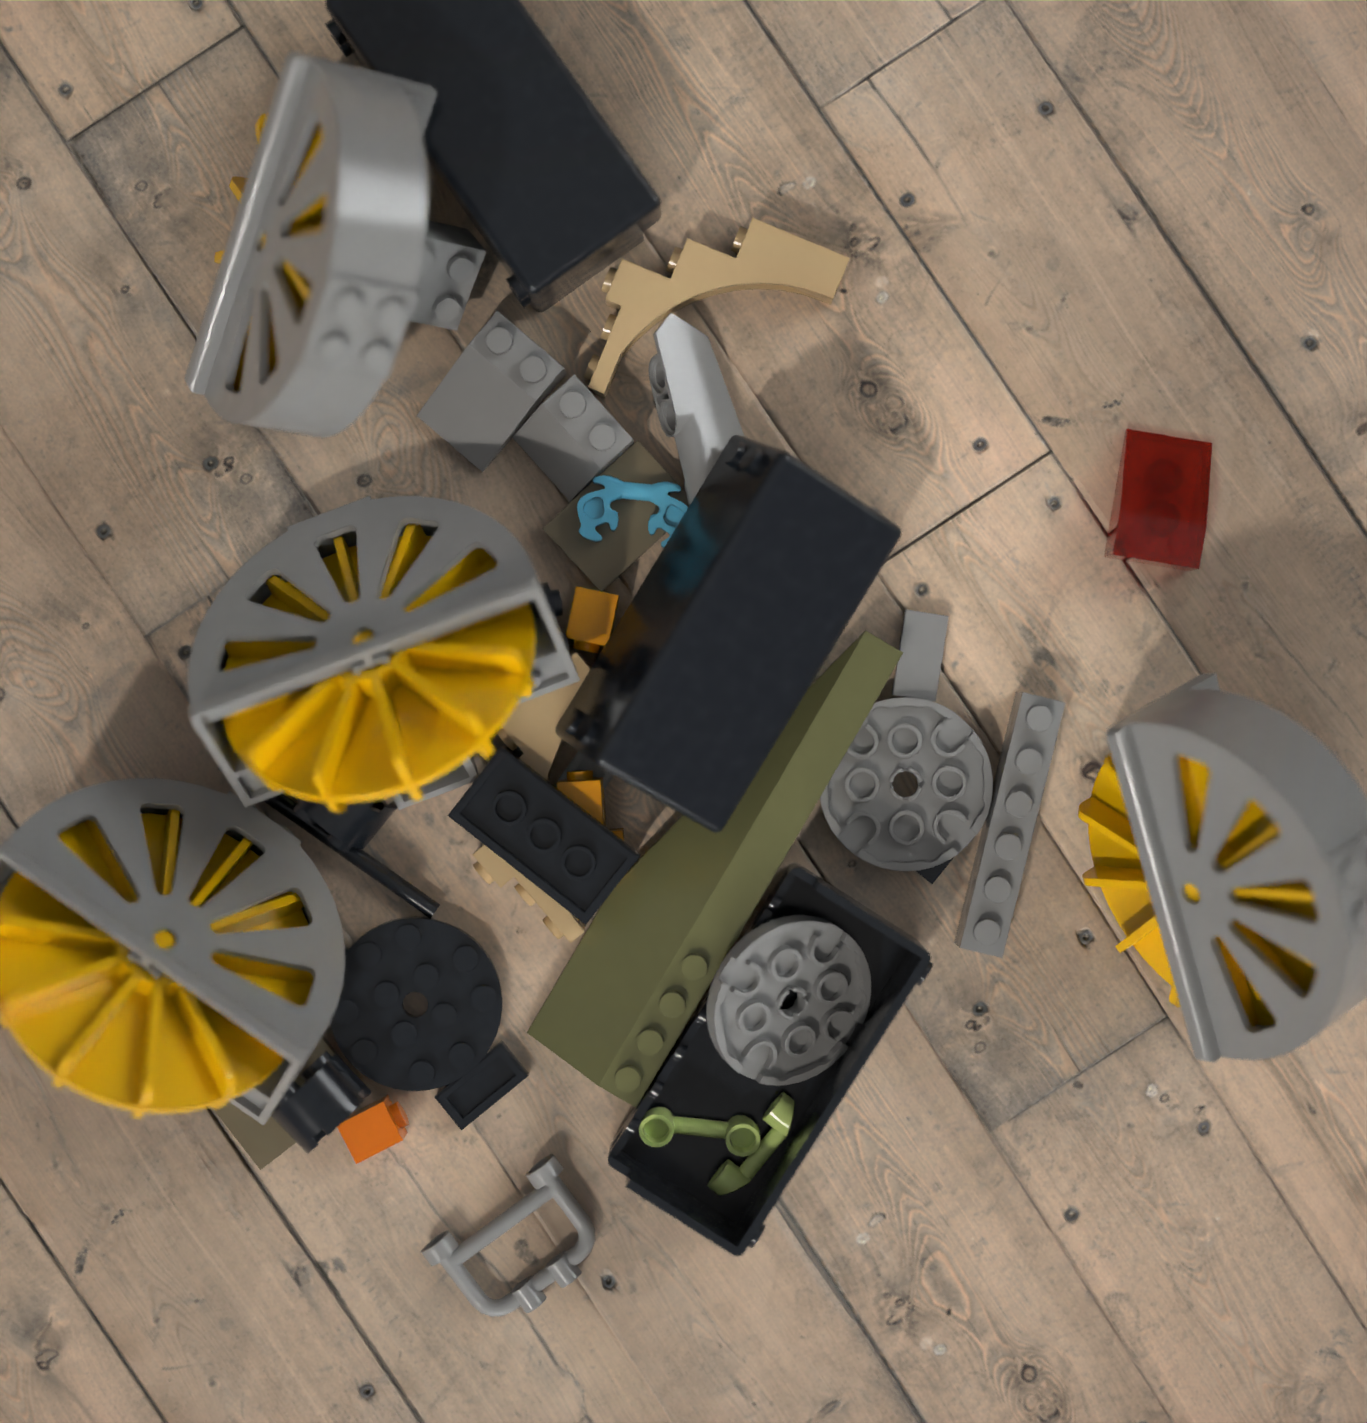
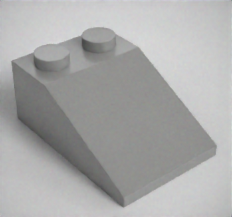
[417,311,567,472]

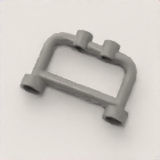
[421,1154,595,1317]

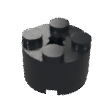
[293,796,397,853]
[271,1050,372,1154]

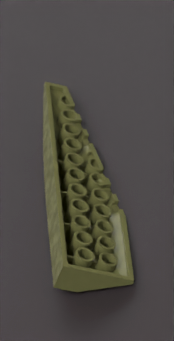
[527,630,903,1108]

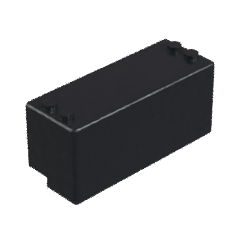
[325,0,661,312]
[555,435,902,833]
[608,863,933,1256]

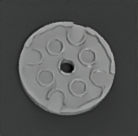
[820,697,993,871]
[707,915,871,1086]

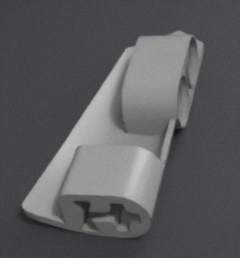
[648,313,745,506]

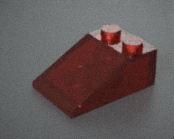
[1104,429,1212,571]

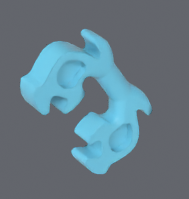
[577,475,688,548]

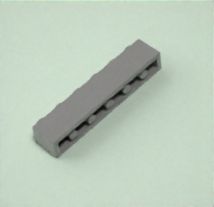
[954,692,1065,958]

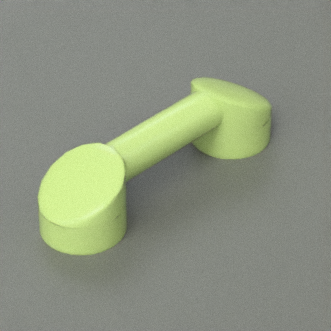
[707,1092,795,1195]
[639,1107,760,1157]

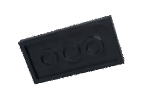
[447,746,641,925]

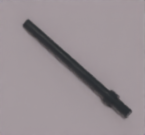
[218,767,440,919]

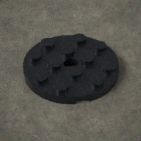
[330,917,503,1091]

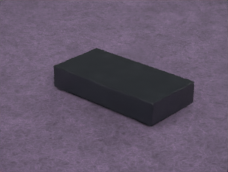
[434,1041,529,1130]

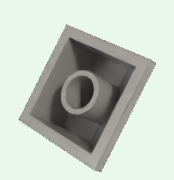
[512,374,634,502]

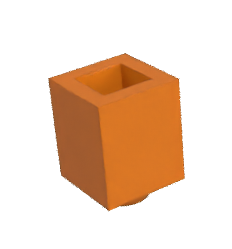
[337,1095,409,1164]

